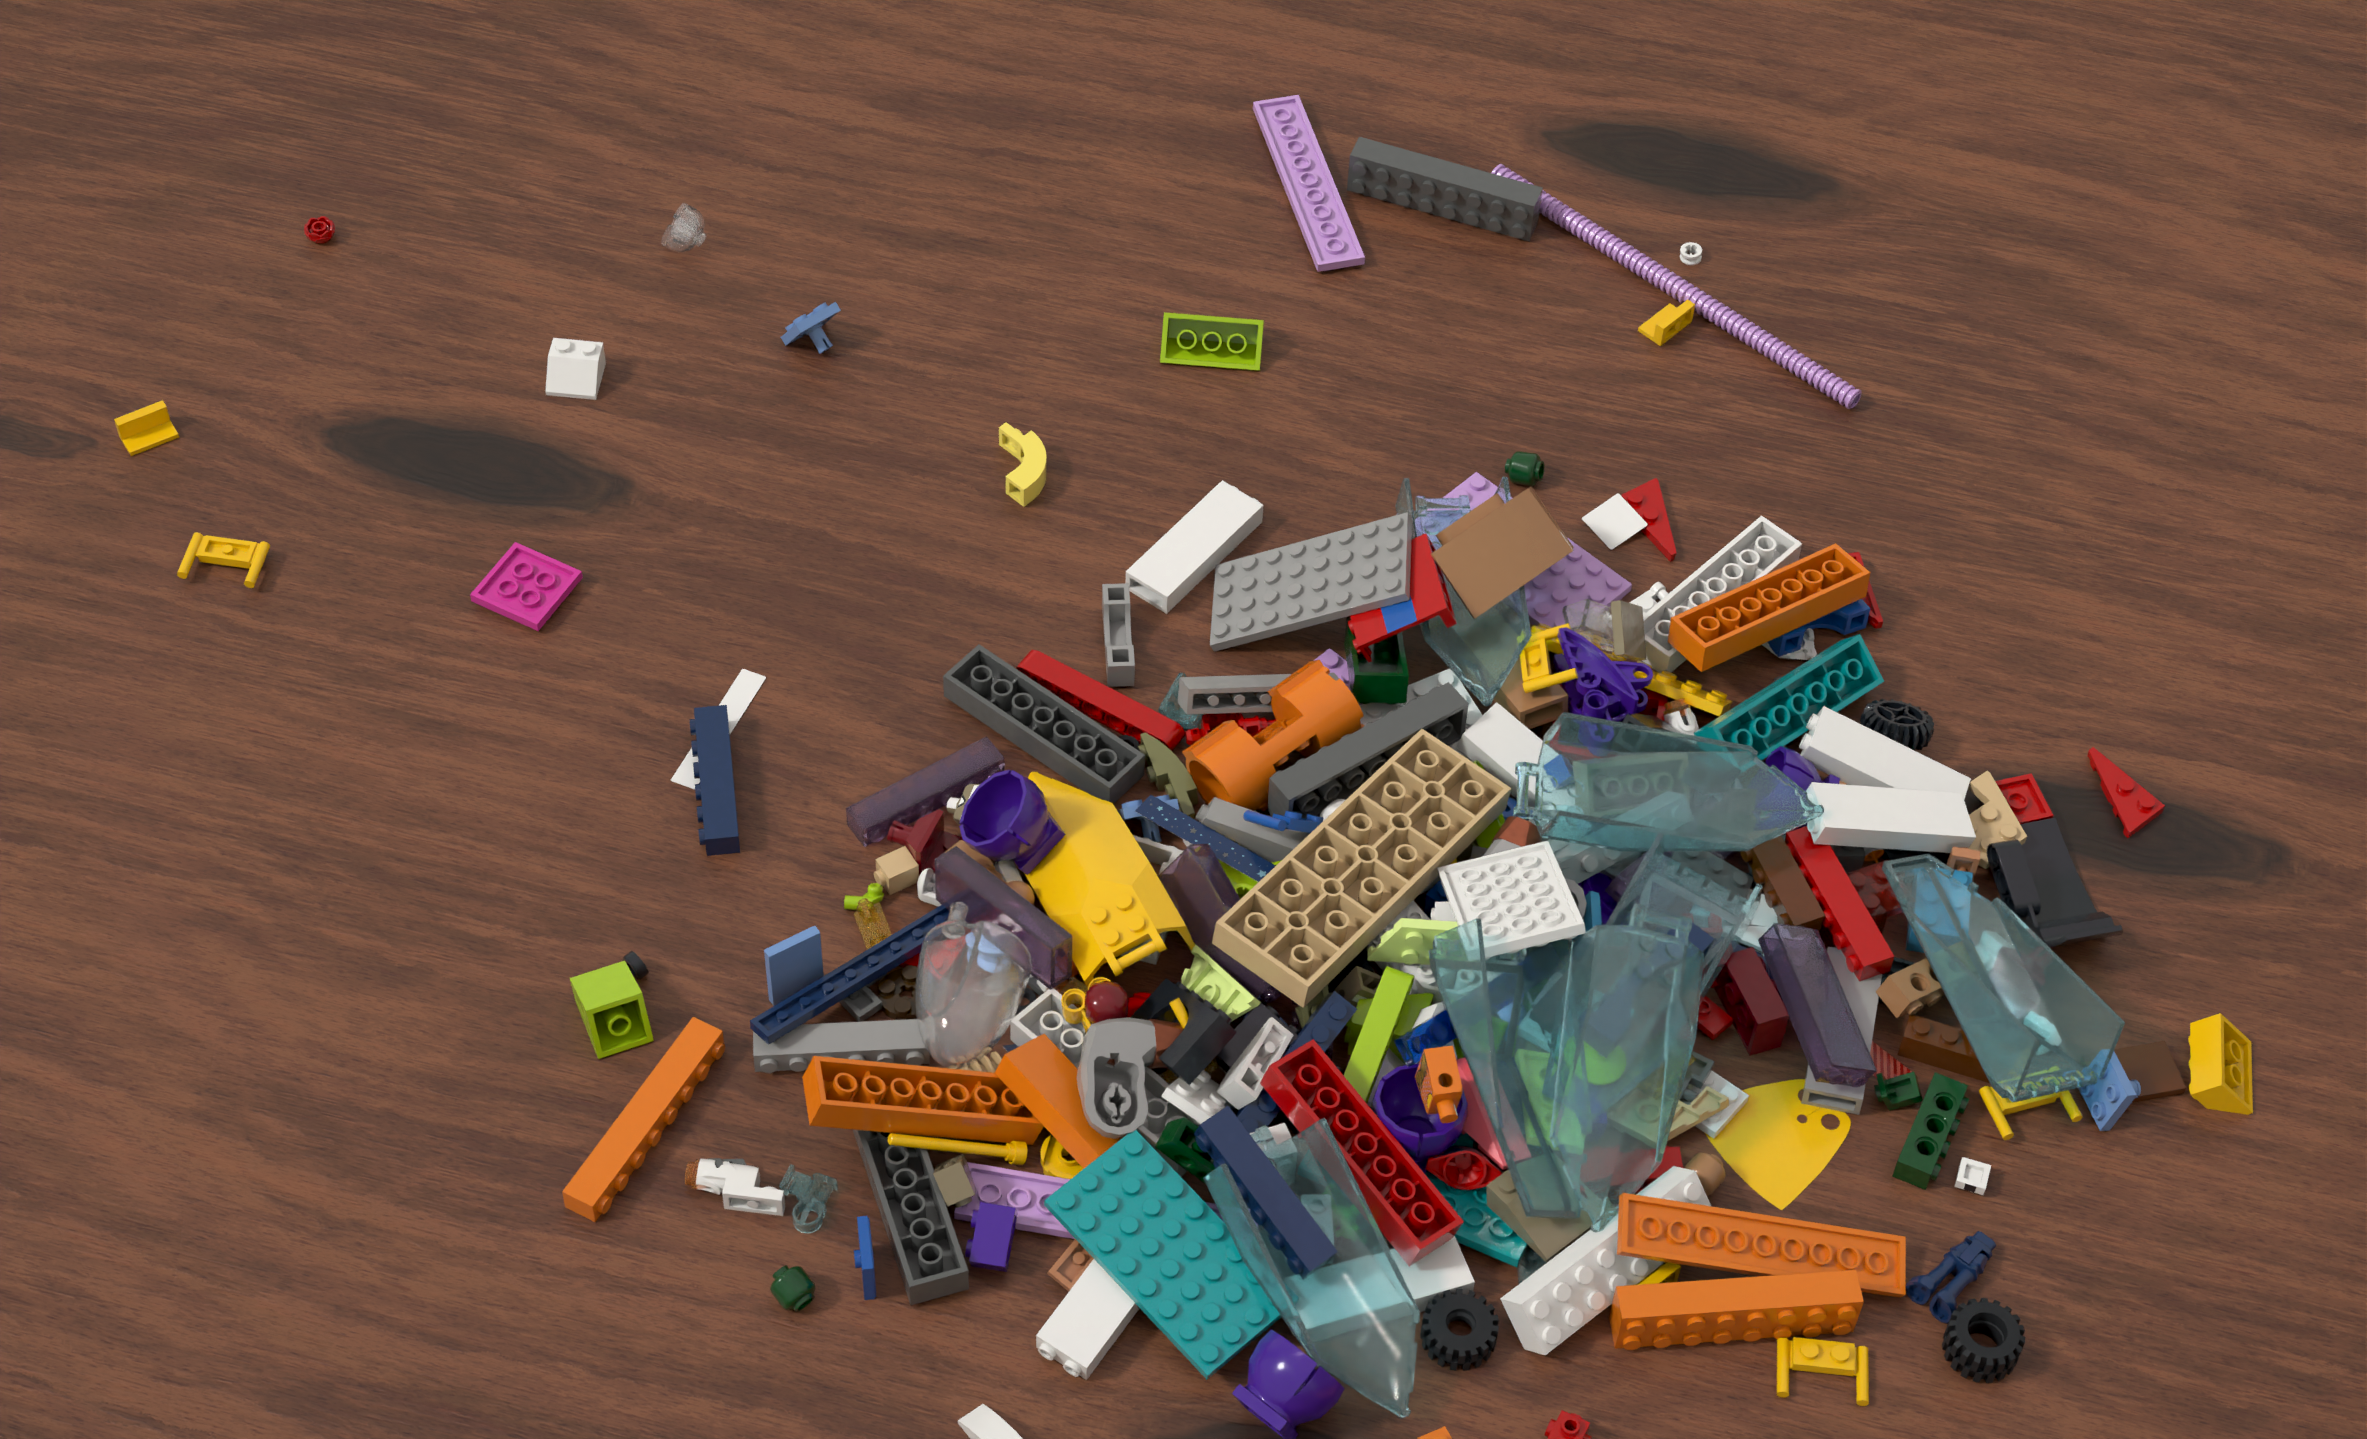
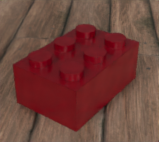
[1714,947,1790,1056]

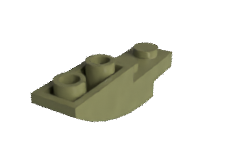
[1137,732,1198,820]

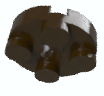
[878,965,935,1020]

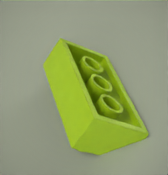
[1160,312,1264,370]

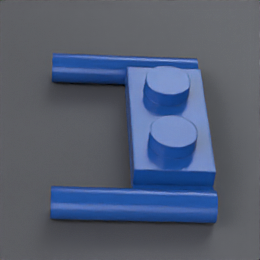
[1243,810,1323,833]

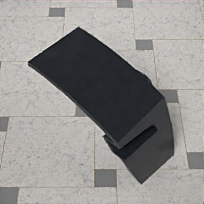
[1987,817,2123,948]

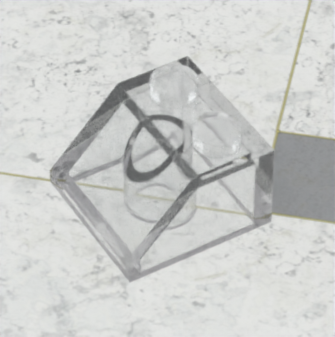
[1562,599,1614,651]

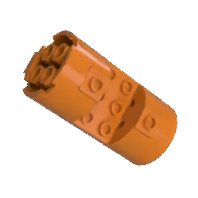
[1182,660,1364,811]

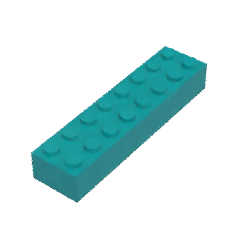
[1694,634,1884,775]

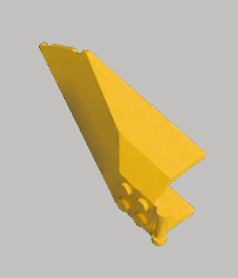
[1024,772,1195,989]

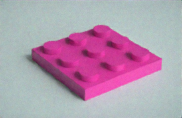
[470,542,583,631]

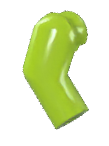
[844,883,884,911]

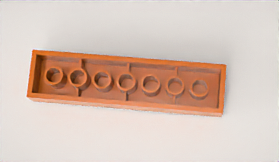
[1668,543,1871,672]
[802,1056,1044,1145]
[1609,1270,1864,1350]

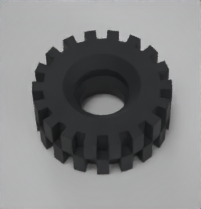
[1420,1289,1499,1371]

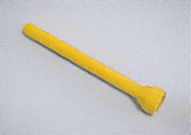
[888,1133,1027,1165]

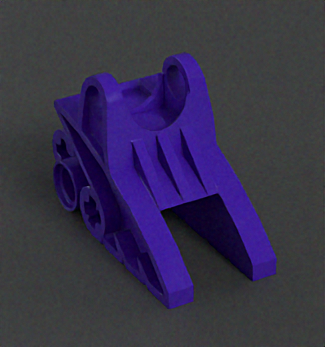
[1553,627,1653,756]

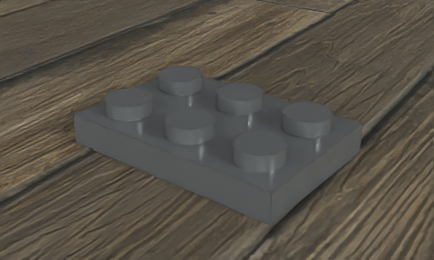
[1662,836,1754,918]

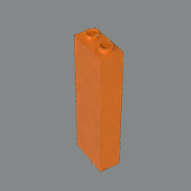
[995,1034,1123,1169]

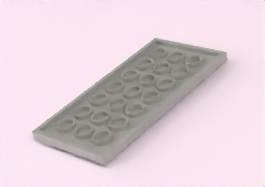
[1210,512,1412,652]

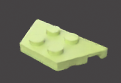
[1367,918,1478,965]
[1181,944,1261,1022]

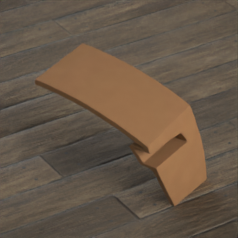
[1430,486,1574,619]

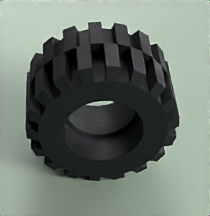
[1942,1298,2025,1383]

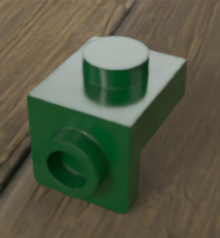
[1874,1071,1923,1111]

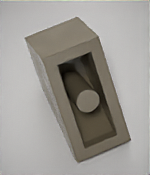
[933,1153,976,1208]

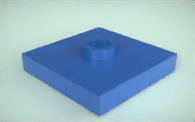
[854,1216,876,1300]

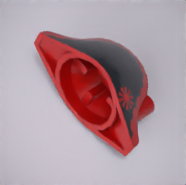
[1426,1145,1503,1190]

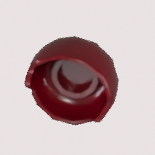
[1085,981,1129,1024]

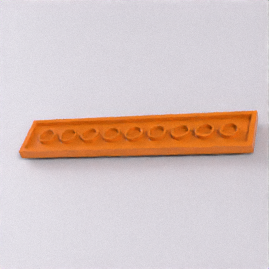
[1617,1193,1906,1298]

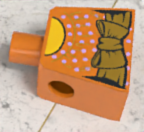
[1415,1045,1463,1123]

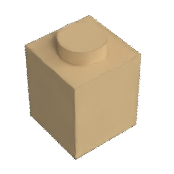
[874,846,919,895]

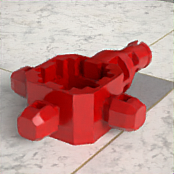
[1185,713,1276,745]

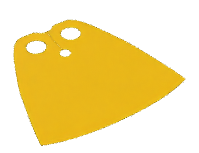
[1704,1079,1851,1210]

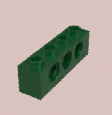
[1892,1072,1970,1190]
[1155,1117,1250,1210]

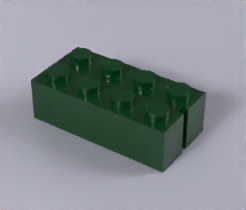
[1344,617,1409,705]

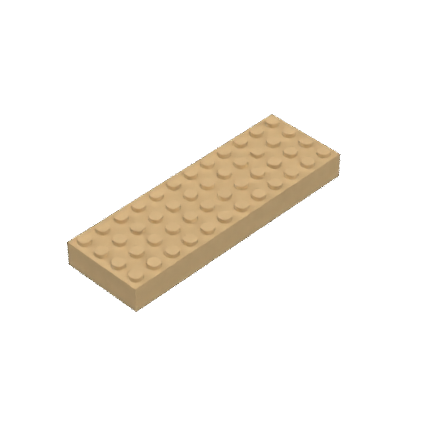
[1212,729,1511,1008]

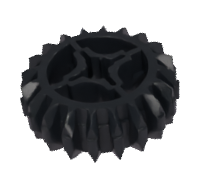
[1860,699,1934,750]

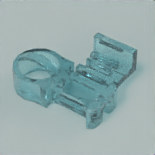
[779,1164,838,1233]

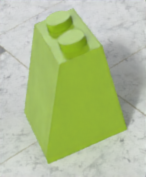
[570,961,654,1059]
[1344,993,1434,1065]

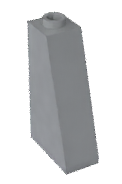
[1196,797,1310,863]

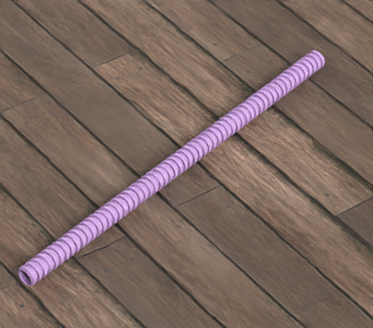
[1491,164,1861,409]

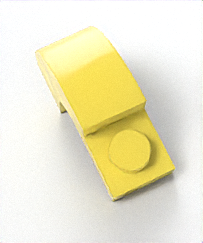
[999,422,1046,507]

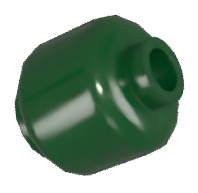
[1505,451,1545,486]
[770,1265,815,1312]

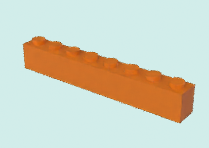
[562,1017,726,1222]

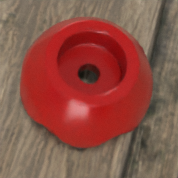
[304,216,335,244]

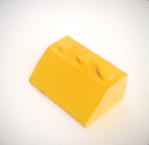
[2188,1013,2253,1115]

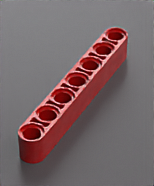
[1016,650,1185,751]

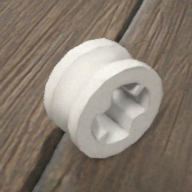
[1680,242,1702,265]

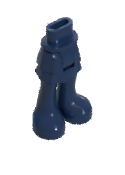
[1906,1231,1996,1323]

